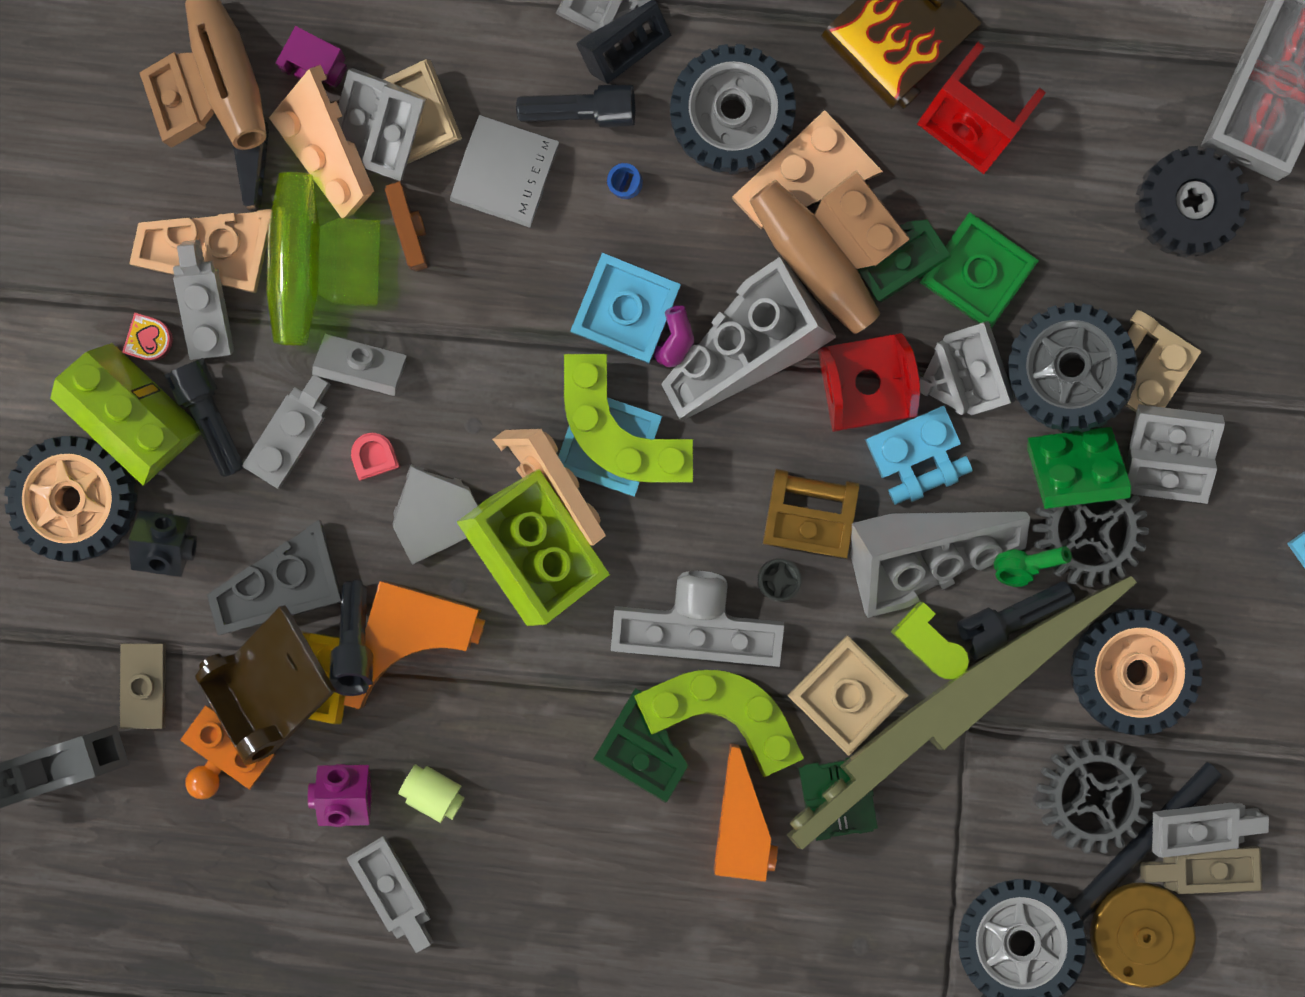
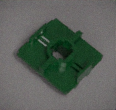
[799,757,878,841]

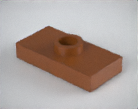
[385,181,429,272]

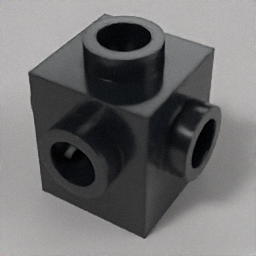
[129,510,197,577]

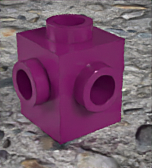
[308,764,373,827]

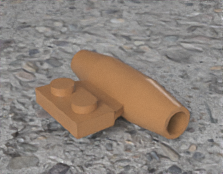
[139,0,266,150]
[749,170,909,334]

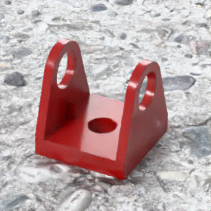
[917,41,1046,175]
[818,333,920,432]

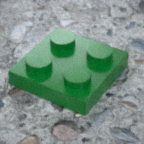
[1027,427,1131,509]

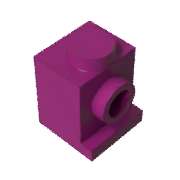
[276,26,347,88]

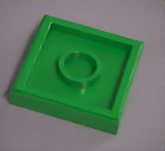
[920,212,1039,328]

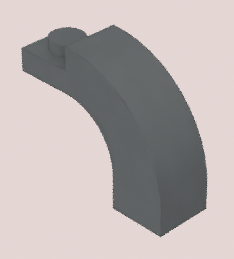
[0,725,129,808]

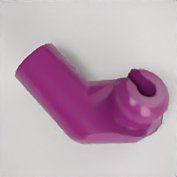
[654,306,694,368]

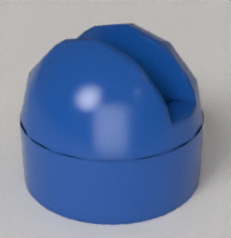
[607,163,643,199]

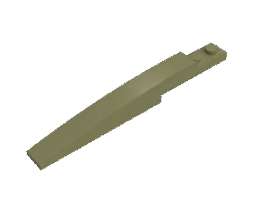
[787,576,1137,850]

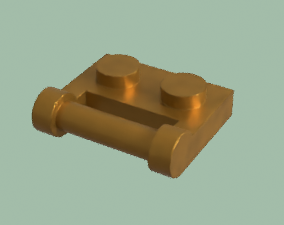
[763,469,859,558]

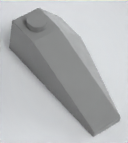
[661,257,836,420]
[850,512,1030,618]

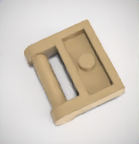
[1125,310,1201,413]

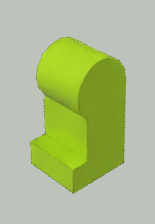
[891,602,969,680]

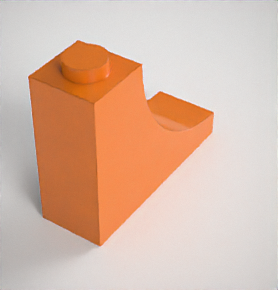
[343,580,486,709]

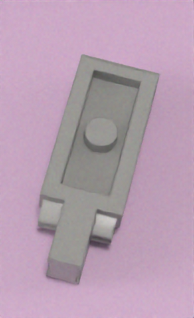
[173,239,234,360]
[242,375,331,489]
[1152,802,1269,858]
[347,835,433,953]

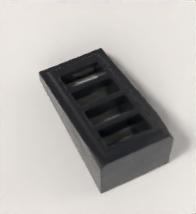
[576,0,672,84]
[233,119,269,212]

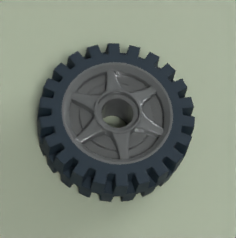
[1008,303,1138,433]

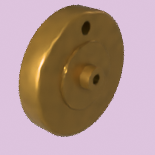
[1090,883,1196,988]

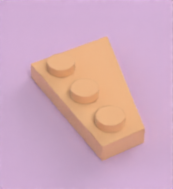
[269,65,374,219]
[732,110,883,229]
[129,209,275,293]
[492,429,606,546]

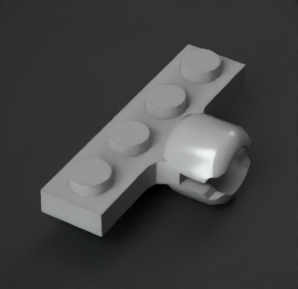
[611,571,784,667]

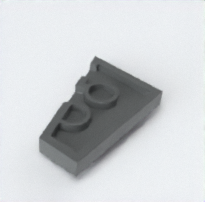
[207,520,341,636]

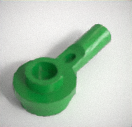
[994,546,1072,587]

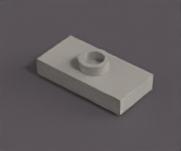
[312,334,407,396]

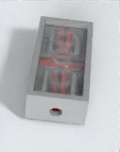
[1201,0,1305,181]

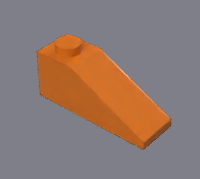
[714,744,778,882]

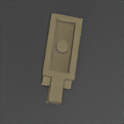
[1140,846,1263,894]

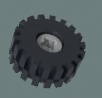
[1135,146,1250,257]

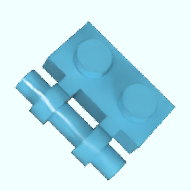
[865,406,973,505]

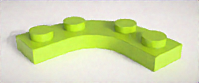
[564,354,693,483]
[634,670,804,777]

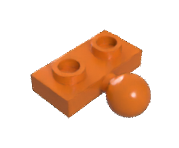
[180,705,275,800]

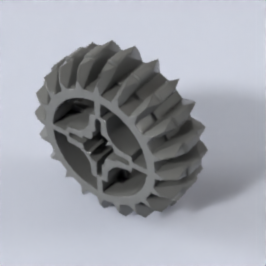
[1032,495,1149,587]
[1036,738,1152,854]

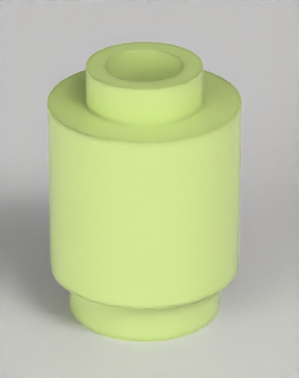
[398,764,465,823]

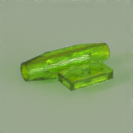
[266,172,380,346]

